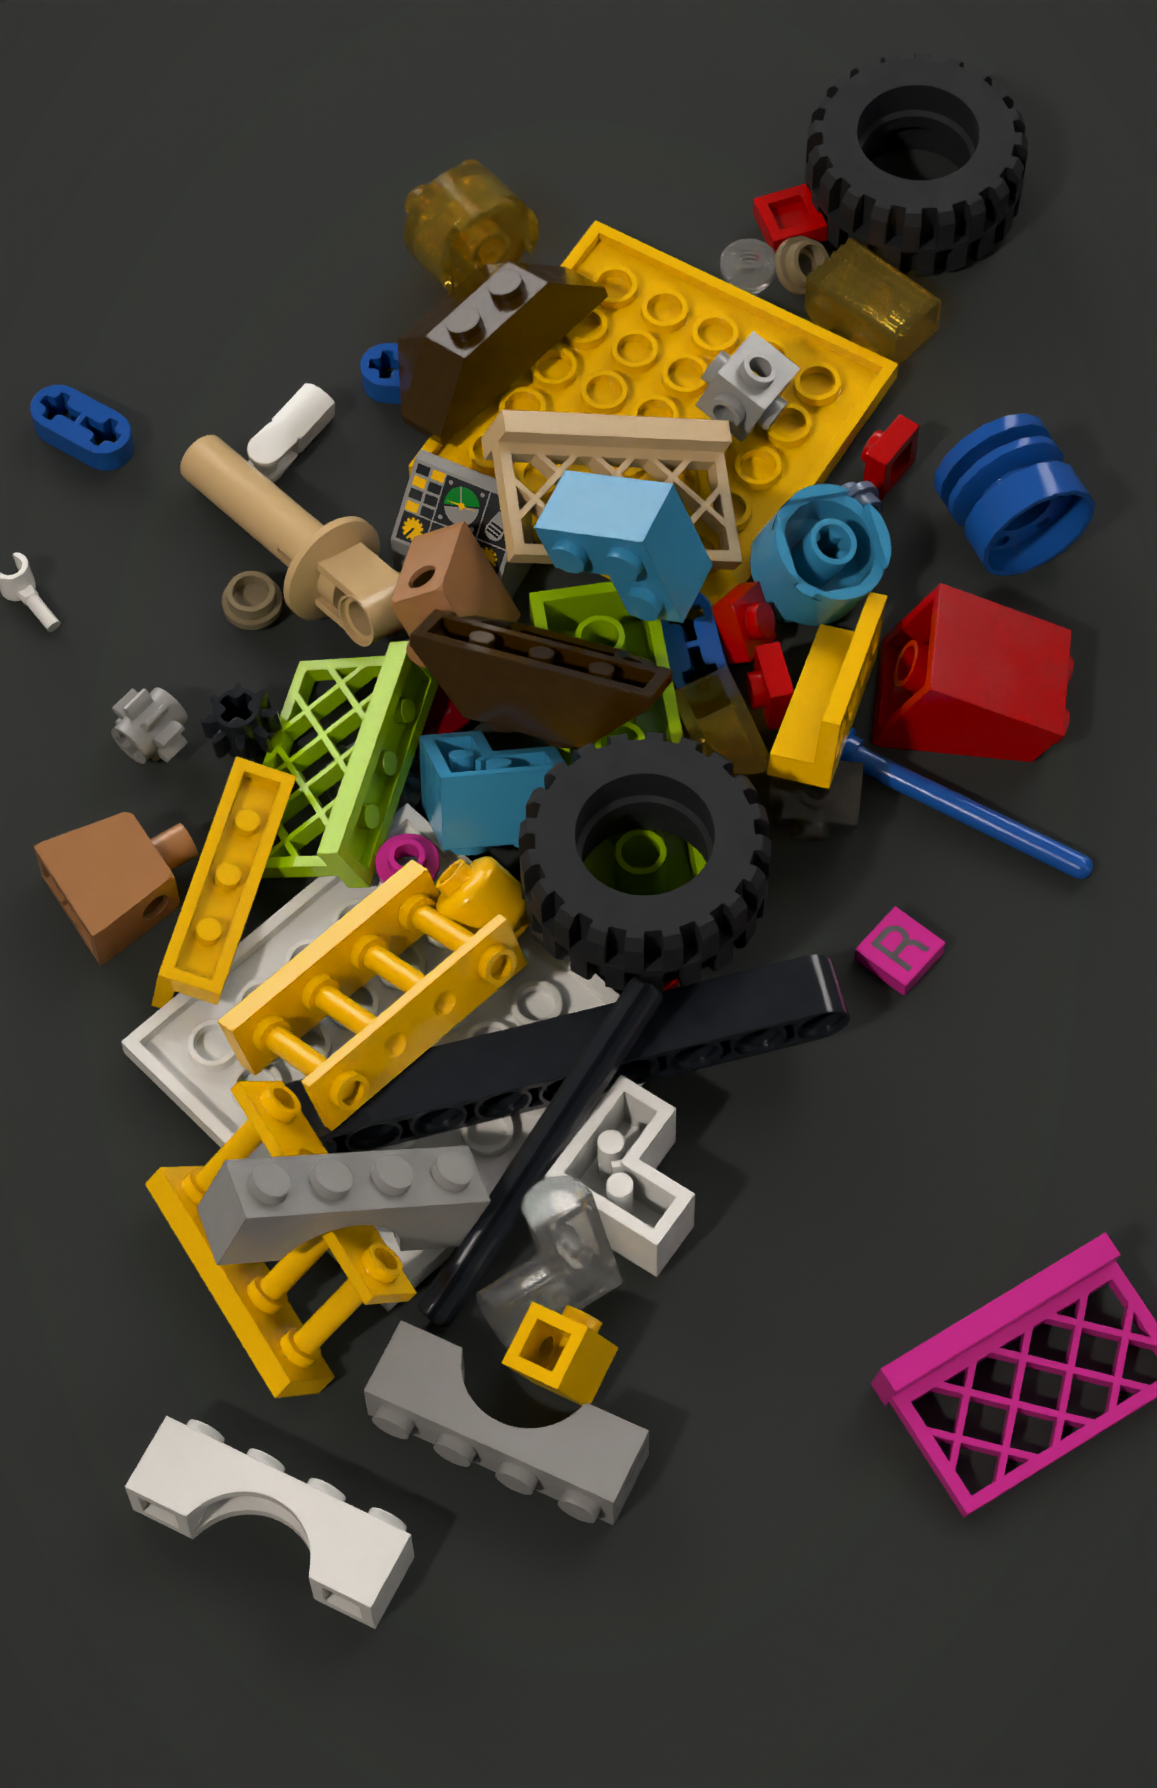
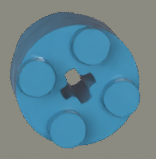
[750,484,892,626]

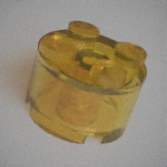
[404,159,539,293]

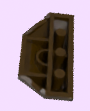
[397,261,608,446]
[410,609,673,748]

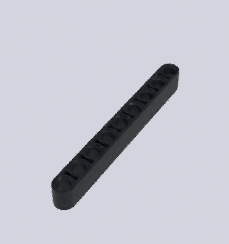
[285,954,850,1154]

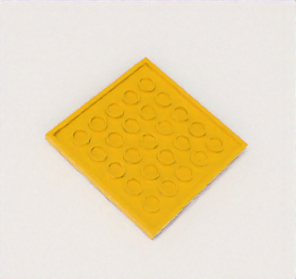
[409,220,898,622]

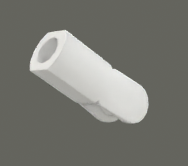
[247,383,335,482]

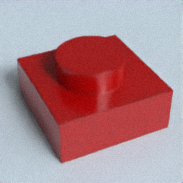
[753,183,828,256]
[861,414,920,500]
[711,581,777,664]
[745,641,794,730]

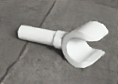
[0,553,60,632]

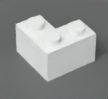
[545,1075,695,1277]

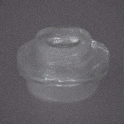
[720,239,776,294]

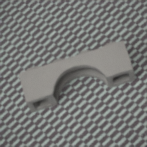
[197,1145,491,1265]
[364,1320,649,1525]

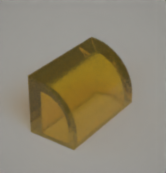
[674,666,770,774]

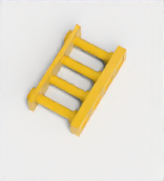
[217,859,527,1131]
[145,1081,417,1398]

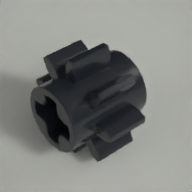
[201,683,282,760]

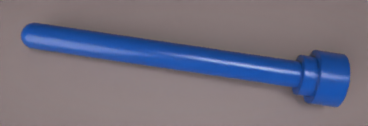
[835,727,1093,879]

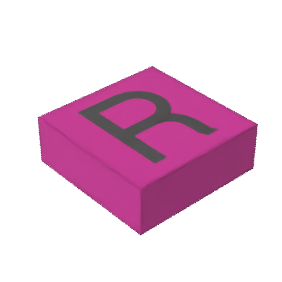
[854,906,946,996]

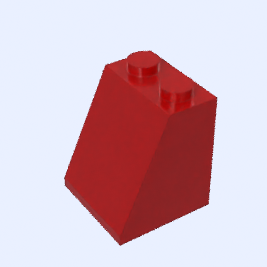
[871,583,1074,762]

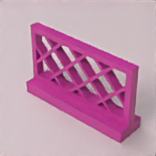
[870,1232,1157,1518]

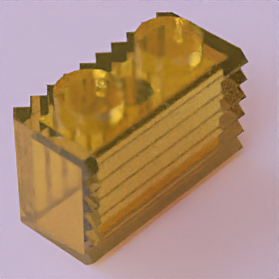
[804,237,941,366]

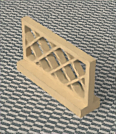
[481,409,742,570]

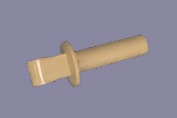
[180,435,404,647]

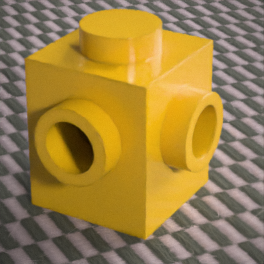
[502,1301,618,1406]

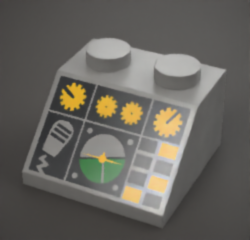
[391,449,533,599]

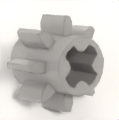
[111,687,188,764]

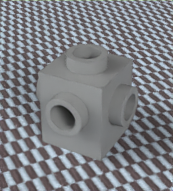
[695,331,800,442]

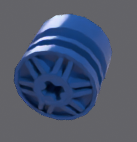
[933,413,1096,577]

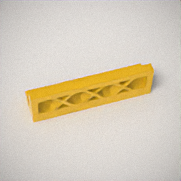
[767,592,887,789]
[151,756,296,1009]

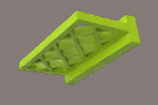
[262,641,438,888]

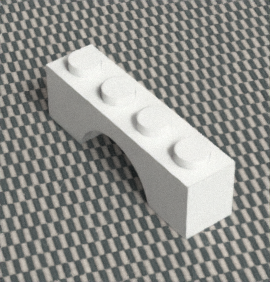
[125,1416,415,1629]

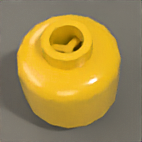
[435,856,530,939]

